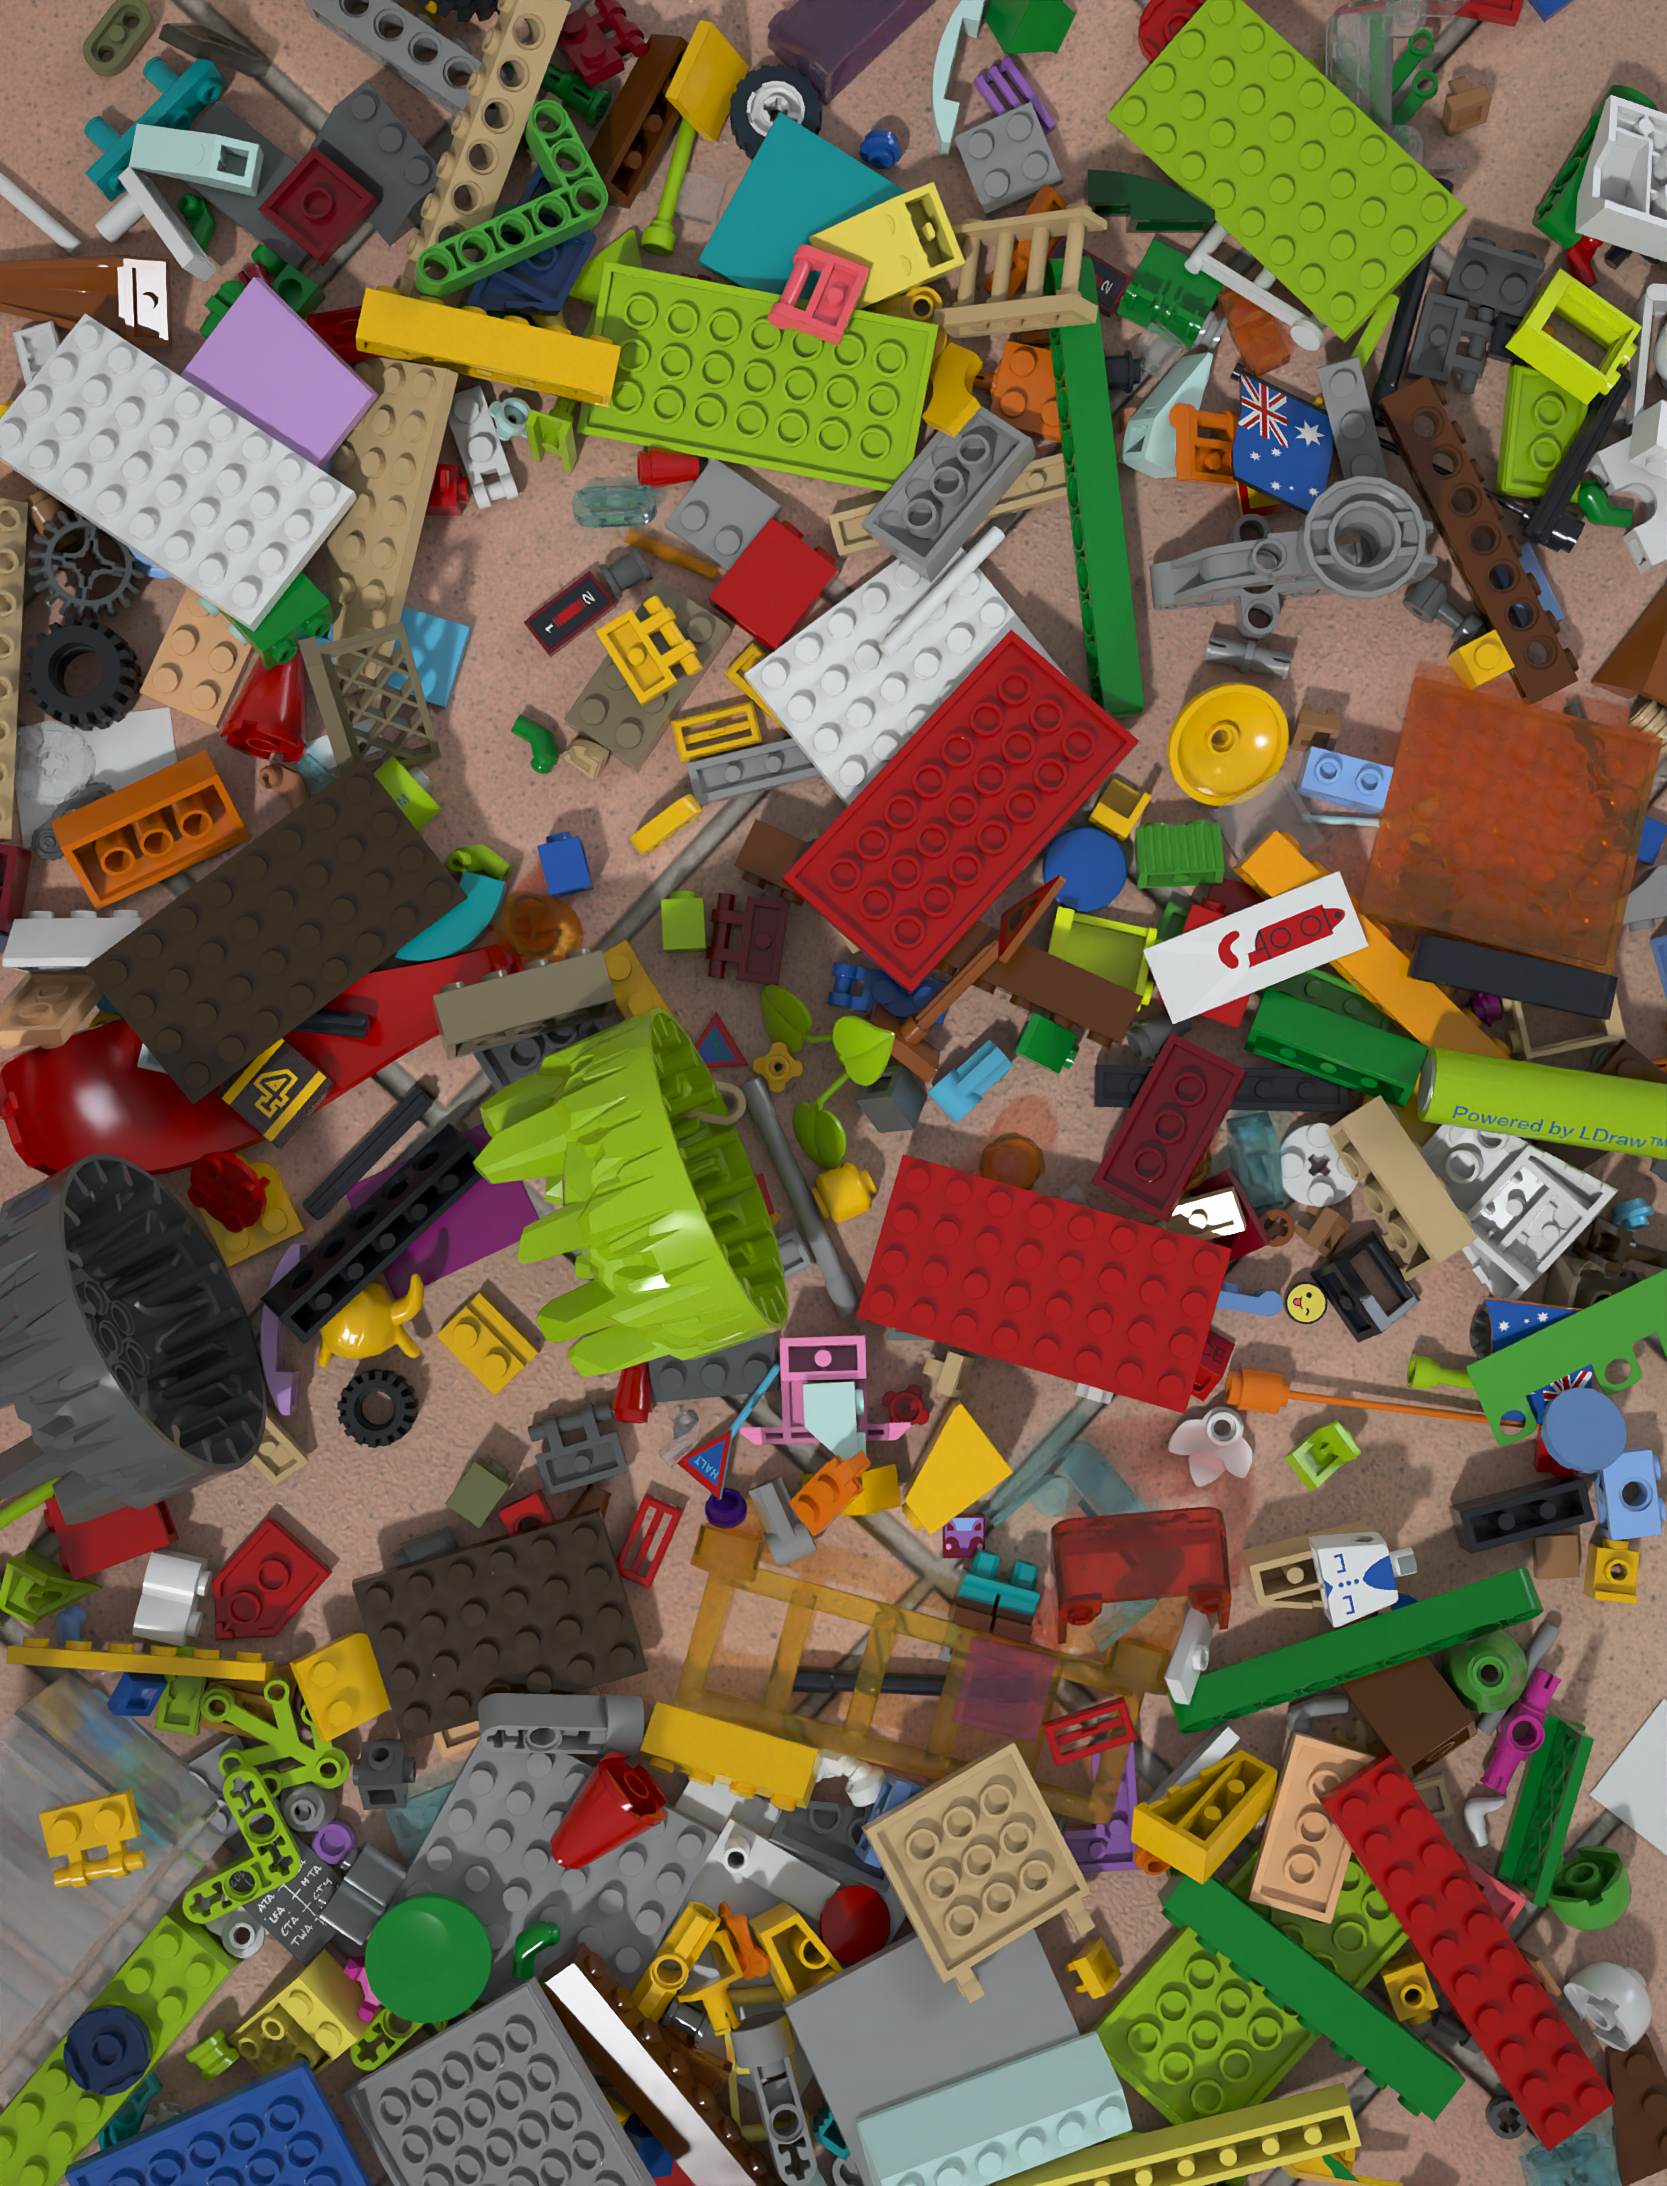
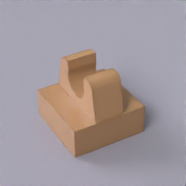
[1441,76,1492,136]
[1290,703,1342,752]
[1295,1205,1351,1260]

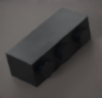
[1449,1474,1595,1554]

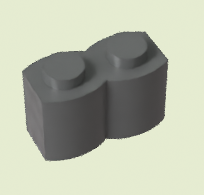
[314,1842,409,1946]

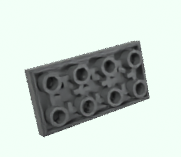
[181,100,311,271]

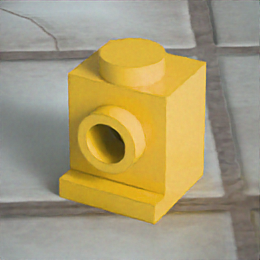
[1583,1537,1640,1604]
[1378,1950,1439,2025]

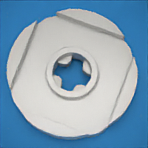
[1276,1123,1358,1207]

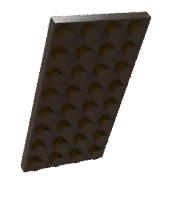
[83,759,468,1105]

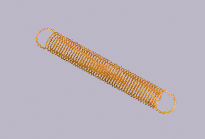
[614,525,727,583]

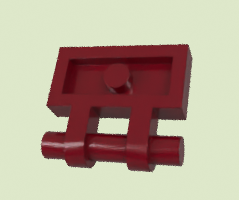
[556,0,648,89]
[706,893,789,986]

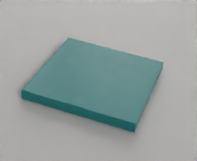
[696,112,907,311]

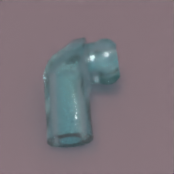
[295,753,337,796]

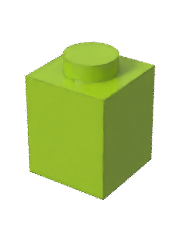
[661,891,707,953]

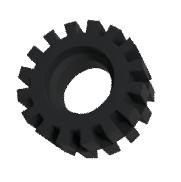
[337,1369,418,1448]

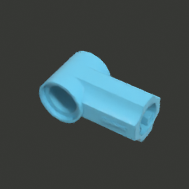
[927,1040,1014,1124]

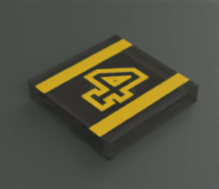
[216,1038,337,1149]

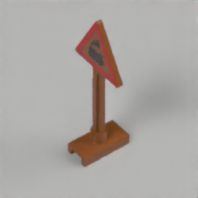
[865,875,1067,1082]

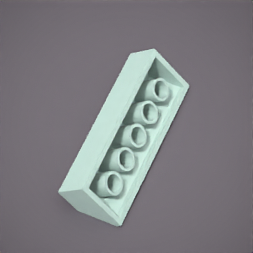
[855,2031,1133,2186]

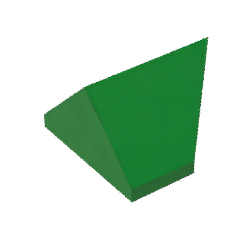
[982,0,1075,54]

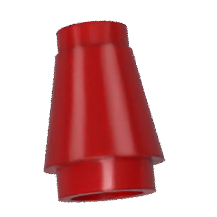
[637,447,699,490]
[611,1362,653,1424]

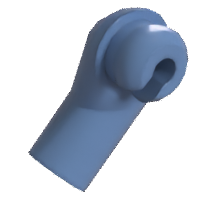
[55,1604,95,1649]

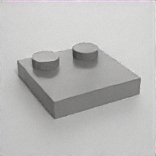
[664,459,782,573]

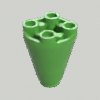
[1441,1630,1528,1713]

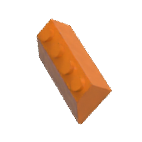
[51,749,251,911]

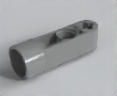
[478,1693,644,1756]
[729,2010,817,2186]

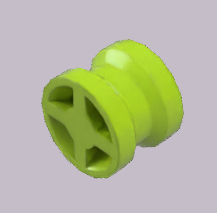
[185,2027,240,2083]

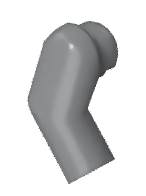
[1286,1693,1349,1734]

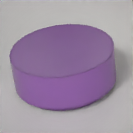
[312,1818,357,1864]

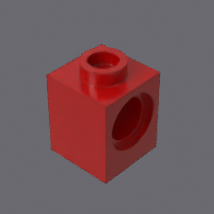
[498,1489,556,1534]

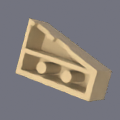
[1240,1520,1392,1614]

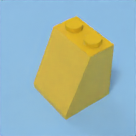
[901,1398,1013,1535]

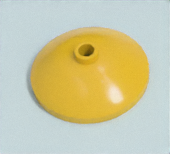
[1167,682,1289,806]

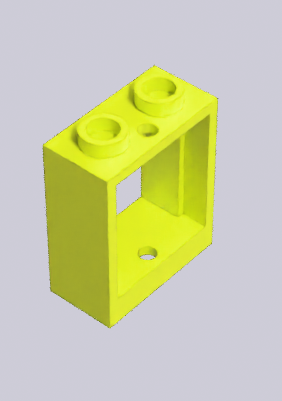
[1505,268,1642,405]

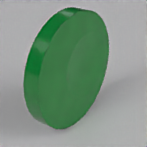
[365,1892,493,2023]

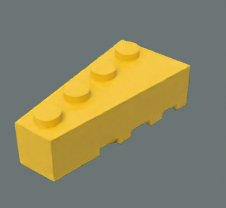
[747,1901,844,2002]

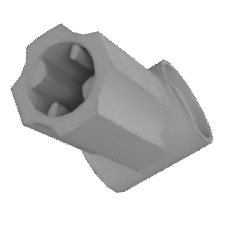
[748,1476,817,1568]

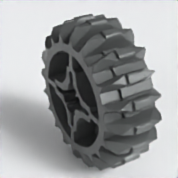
[28,510,146,622]

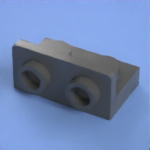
[1444,237,1546,319]

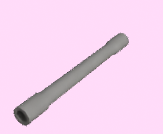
[738,1077,860,1318]

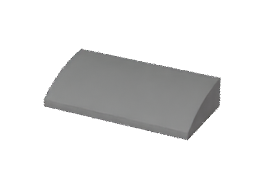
[861,406,1037,583]

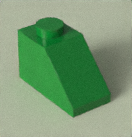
[1011,1012,1080,1074]

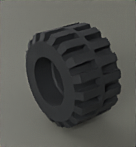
[24,618,142,731]

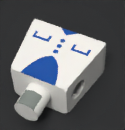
[1308,1532,1417,1627]

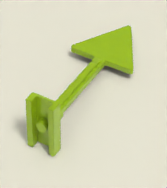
[525,229,643,473]

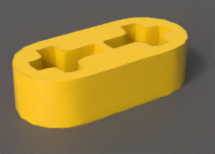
[629,794,704,856]

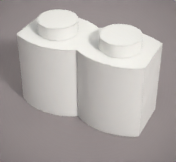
[132,1548,212,1647]

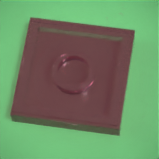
[951,1636,1056,1743]

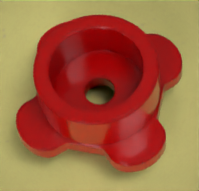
[882,1384,930,1425]

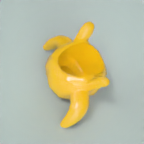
[317,1273,424,1367]

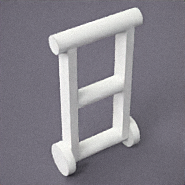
[1185,221,1325,351]

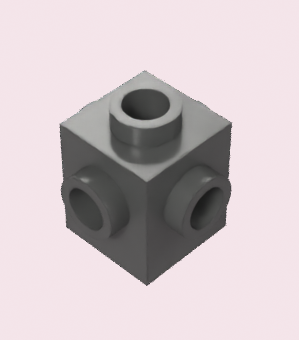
[353,1739,416,1810]

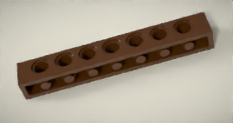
[1375,375,1579,706]

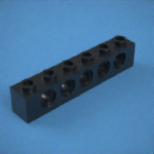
[260,1123,483,1344]

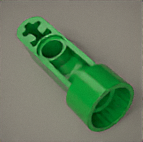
[1532,85,1659,250]

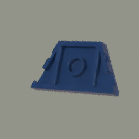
[465,164,597,316]

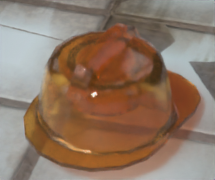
[488,891,583,963]

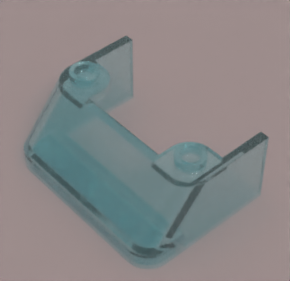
[986,1440,1185,1653]

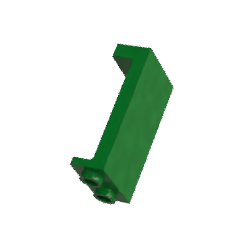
[217,571,334,670]

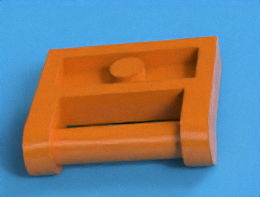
[1169,403,1239,487]

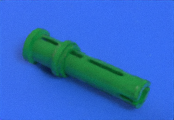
[504,61,611,127]

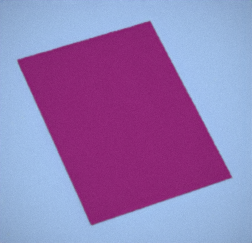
[346,1123,539,1299]

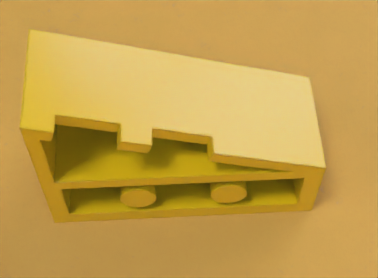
[1131,1750,1278,1885]

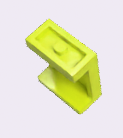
[1047,906,1163,1013]

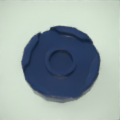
[63,2004,153,2096]

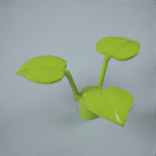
[761,984,895,1170]

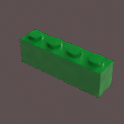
[1244,988,1428,1108]

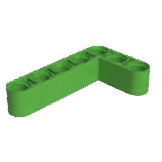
[414,100,608,298]

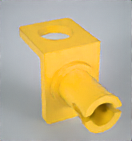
[677,1929,744,2036]

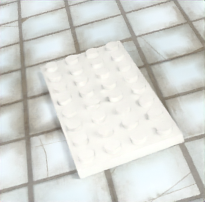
[0,314,357,632]

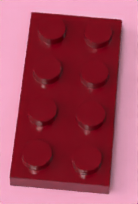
[1091,1033,1248,1223]

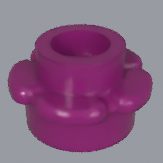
[1469,992,1503,1027]

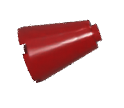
[220,648,306,762]
[550,1751,668,1870]

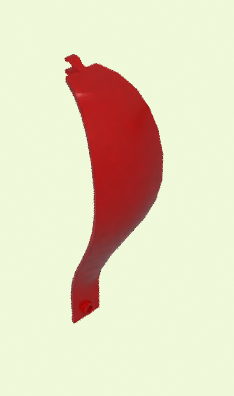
[0,940,524,1176]

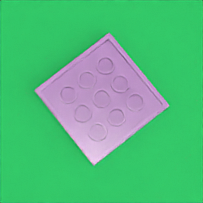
[180,277,379,469]

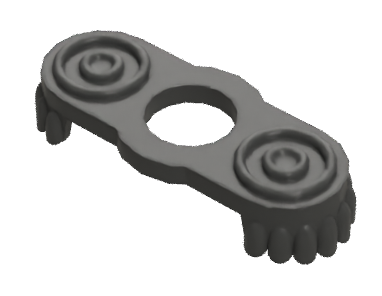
[31,782,115,861]

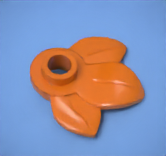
[718,1901,769,1981]

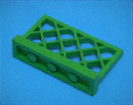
[1494,1712,1594,1908]

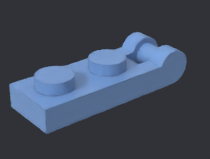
[1216,1282,1283,1316]

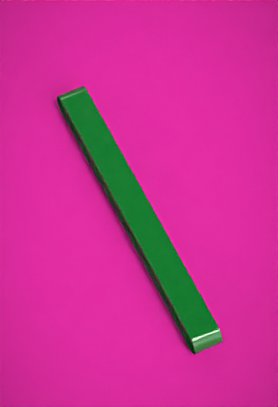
[1043,256,1144,719]

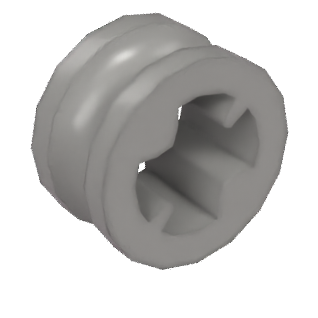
[1193,310,1229,354]

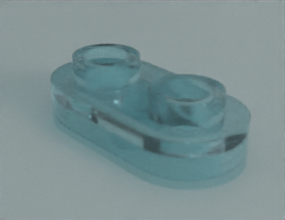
[572,485,657,528]

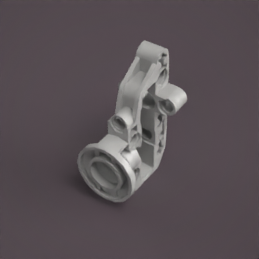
[1149,476,1438,641]

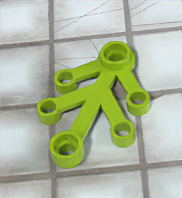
[200,1676,350,1798]

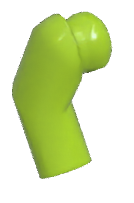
[447,844,513,881]

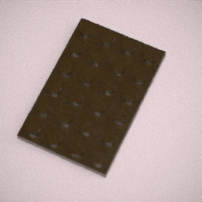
[352,1507,649,1743]

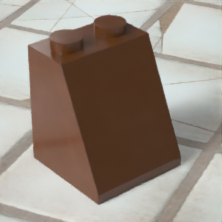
[1342,1655,1477,1781]

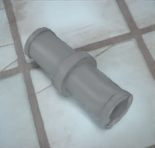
[1204,634,1293,680]

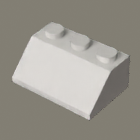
[2,910,147,973]

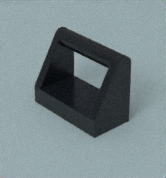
[1310,1230,1421,1342]

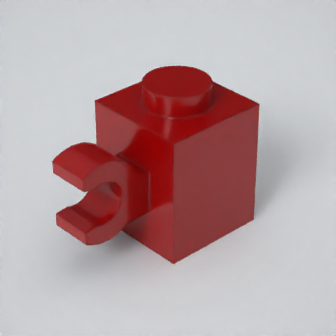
[425,464,469,516]

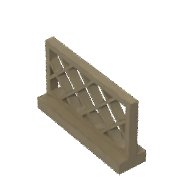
[298,622,441,775]

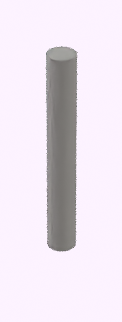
[1476,1622,1561,1736]

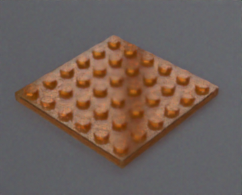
[1358,676,1663,976]

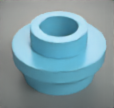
[1611,1198,1654,1231]

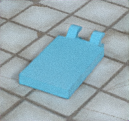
[316,592,471,709]

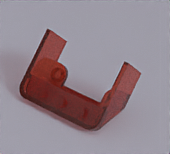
[1050,1507,1232,1644]

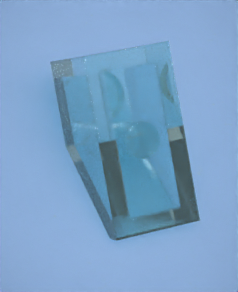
[1226,1111,1283,1210]

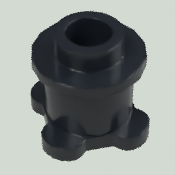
[1103,348,1141,393]

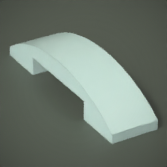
[931,0,986,158]

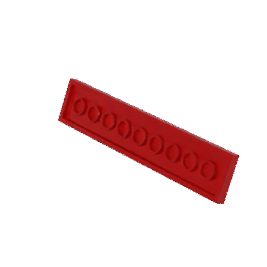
[1318,1750,1616,2151]

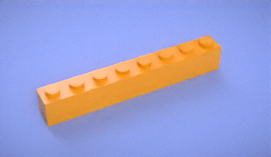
[1233,830,1512,1059]

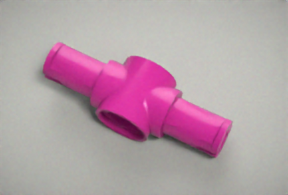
[1479,1667,1561,1794]

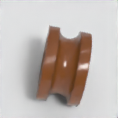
[1258,1209,1295,1247]

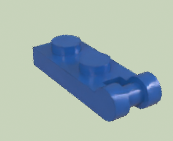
[827,963,947,1024]

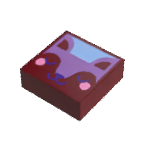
[942,1513,985,1558]

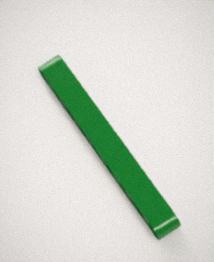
[1167,1568,1544,1734]

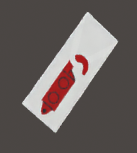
[1143,871,1369,1024]

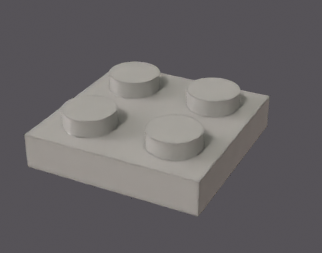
[954,101,1063,218]

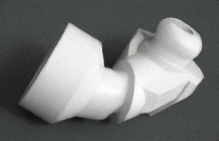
[811,1744,886,1807]

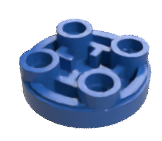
[1042,827,1127,912]

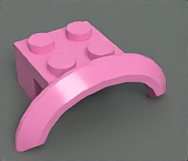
[740,1335,911,1445]

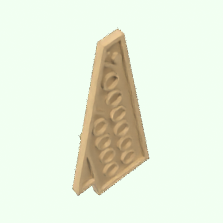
[327,357,459,709]

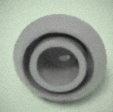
[279,1781,338,1835]

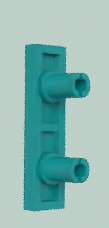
[84,54,228,202]

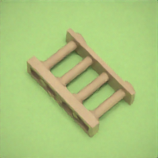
[933,203,1108,339]

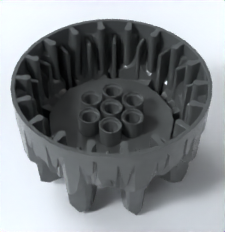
[0,1153,267,1525]

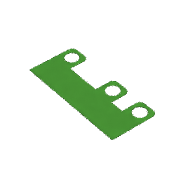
[1466,1269,1667,1446]

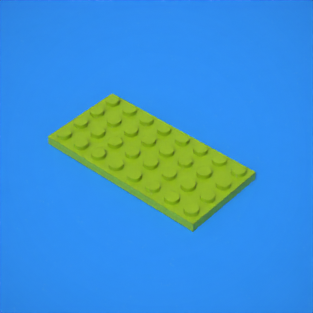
[1106,0,1468,343]
[577,261,939,492]
[1088,1839,1408,2125]

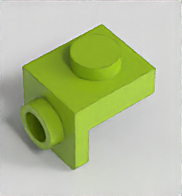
[1283,1420,1361,1491]

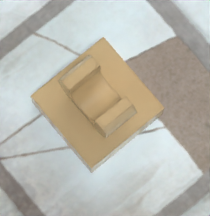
[922,1351,976,1399]

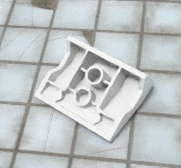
[1575,95,1667,262]

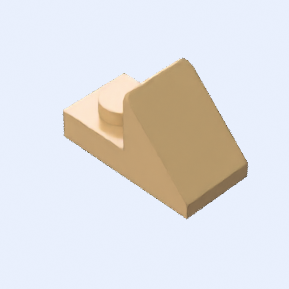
[250,1406,309,1486]

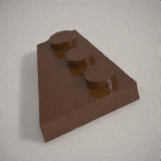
[1605,2033,1667,2186]

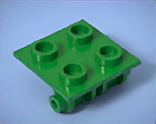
[1115,239,1224,351]

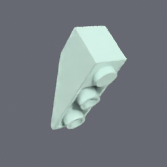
[129,124,264,197]
[1118,352,1213,479]

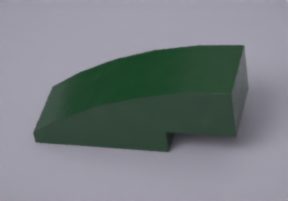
[1084,169,1215,233]

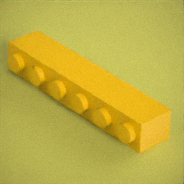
[356,286,621,408]

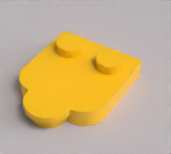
[199,1153,307,1267]
[290,1632,390,1743]

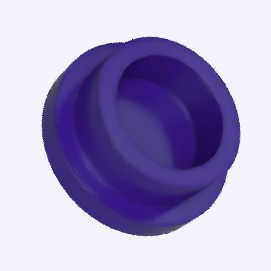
[705,1488,747,1529]

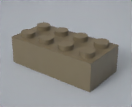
[564,579,731,773]
[433,947,616,1060]

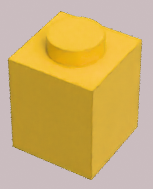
[1447,630,1515,694]

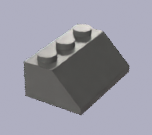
[309,80,439,247]

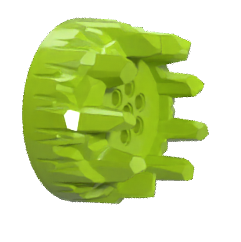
[473,1007,789,1377]

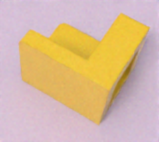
[1087,779,1152,843]

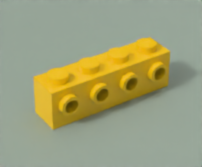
[640,1702,822,1811]

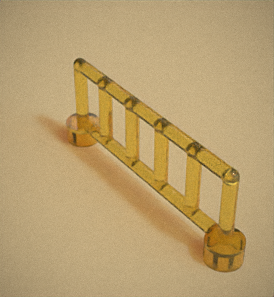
[675,1523,1173,1825]

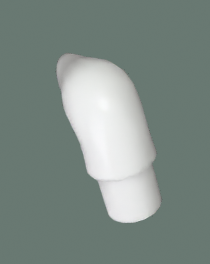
[1463,1796,1506,1847]

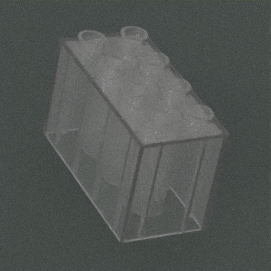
[0,1669,228,2108]

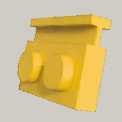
[436,1292,540,1396]

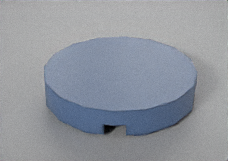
[1541,1387,1627,1474]

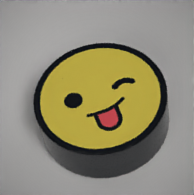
[1283,1281,1327,1324]

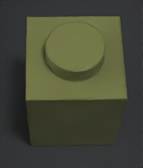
[445,1457,513,1528]

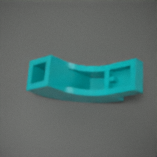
[396,871,509,963]

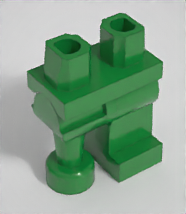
[199,243,326,339]

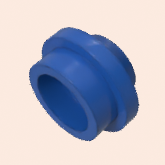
[860,130,902,169]

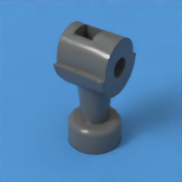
[1402,575,1485,646]

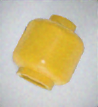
[811,1161,877,1224]

